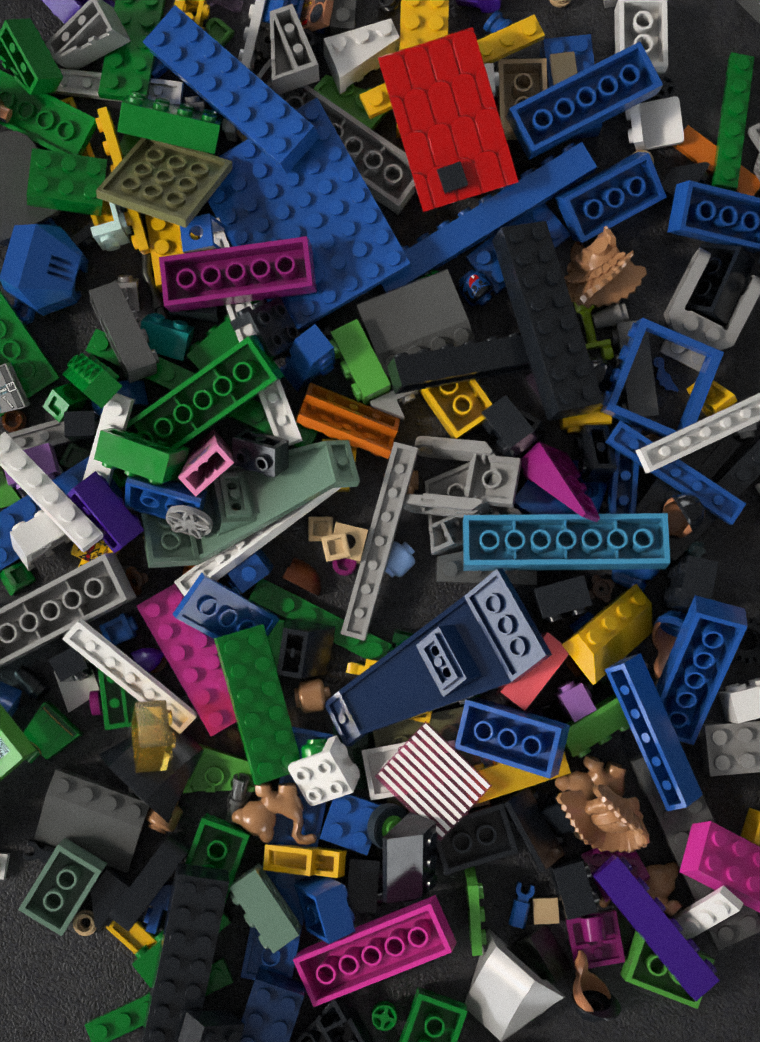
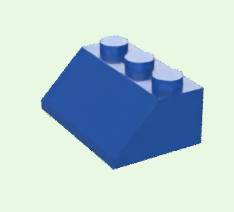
[125,476,207,519]

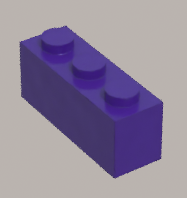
[67,471,144,554]

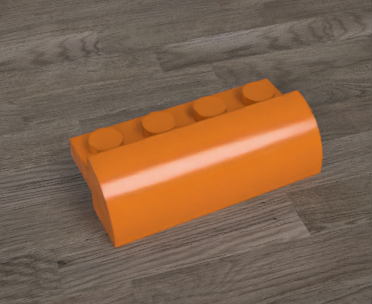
[296,383,400,459]

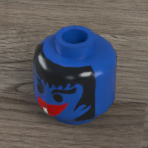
[458,270,494,307]

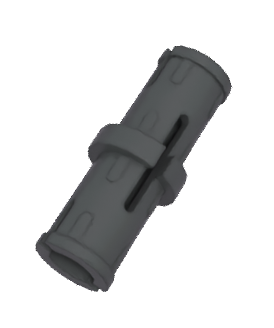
[226,773,250,824]

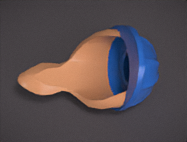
[652,610,687,679]

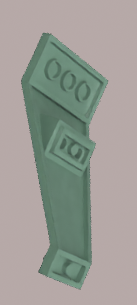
[139,440,360,568]

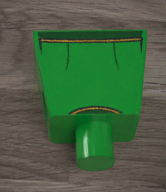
[23,701,84,764]

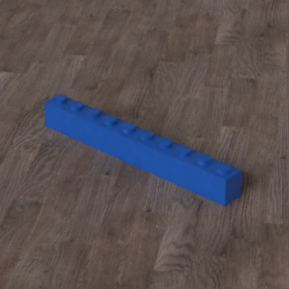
[380,142,597,293]

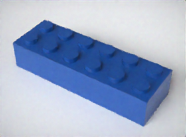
[506,42,663,160]
[656,595,748,745]

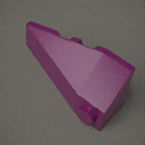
[521,441,600,522]

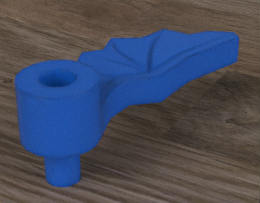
[652,357,679,392]

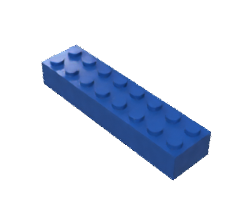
[143,5,320,174]

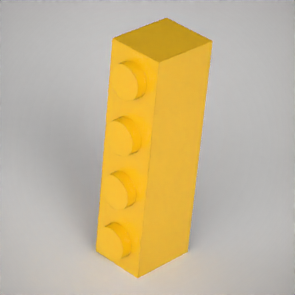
[465,752,571,803]

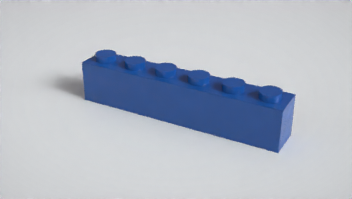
[605,653,703,811]

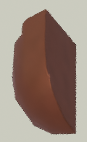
[283,557,321,596]

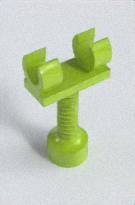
[574,302,614,361]

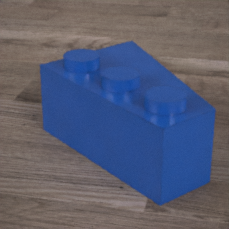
[280,324,336,392]

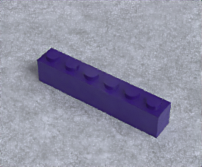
[591,855,720,1001]

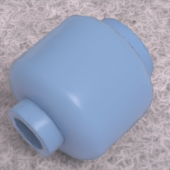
[385,541,415,578]

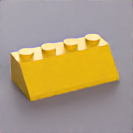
[561,584,653,685]

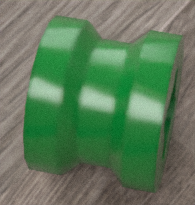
[372,1000,397,1031]

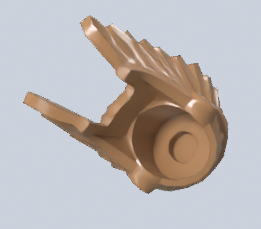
[556,784,650,853]

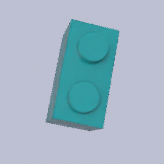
[140,313,195,361]

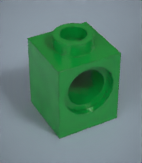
[43,383,88,423]

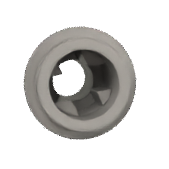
[592,302,629,328]

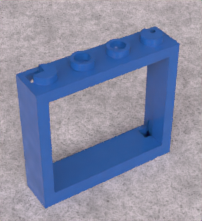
[601,318,724,438]

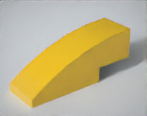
[263,844,347,878]

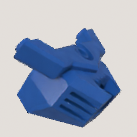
[0,219,89,325]

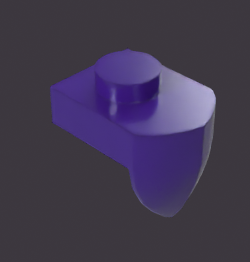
[129,648,164,673]

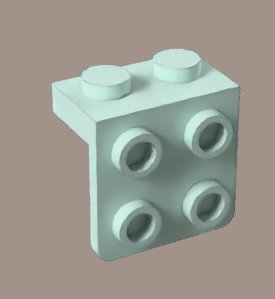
[90,202,132,251]

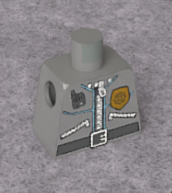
[0,362,30,413]

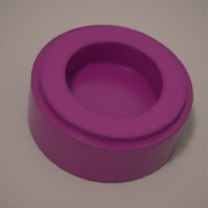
[332,558,357,576]
[89,690,103,716]

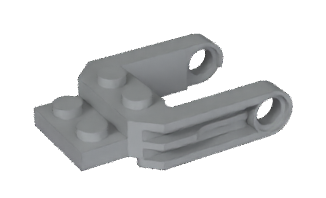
[659,247,760,372]
[403,436,522,518]

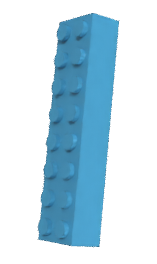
[463,513,670,571]

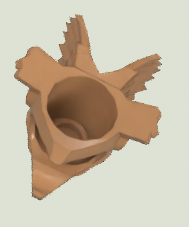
[564,226,647,309]

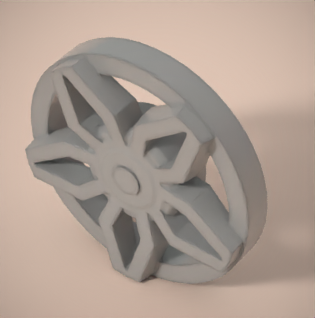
[166,505,213,539]

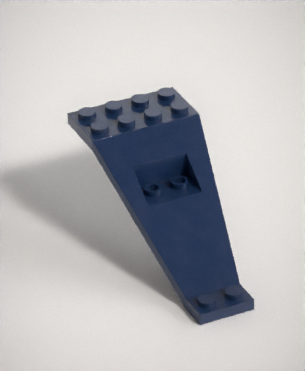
[325,568,552,747]

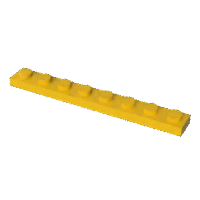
[360,14,545,119]

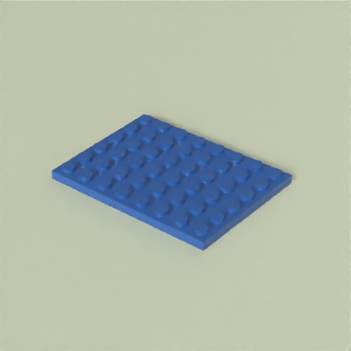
[208,97,412,332]

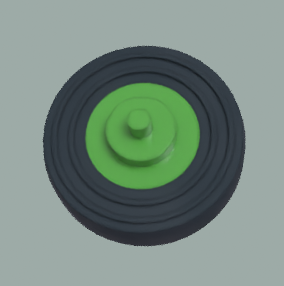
[367,803,408,849]

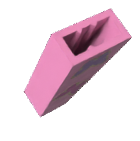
[178,429,234,497]

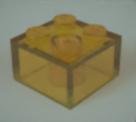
[130,700,175,773]

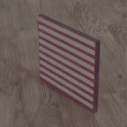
[375,721,493,841]

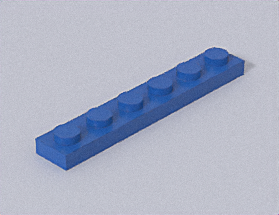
[605,421,746,525]

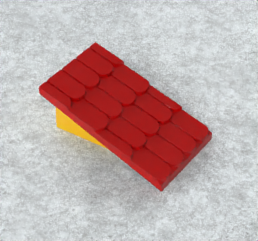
[378,27,518,212]

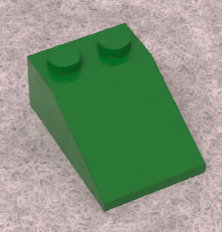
[185,813,251,903]

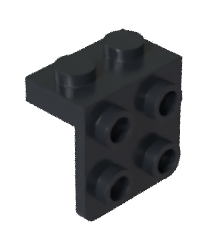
[230,297,300,357]

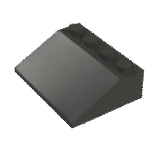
[356,269,475,376]
[34,768,150,873]

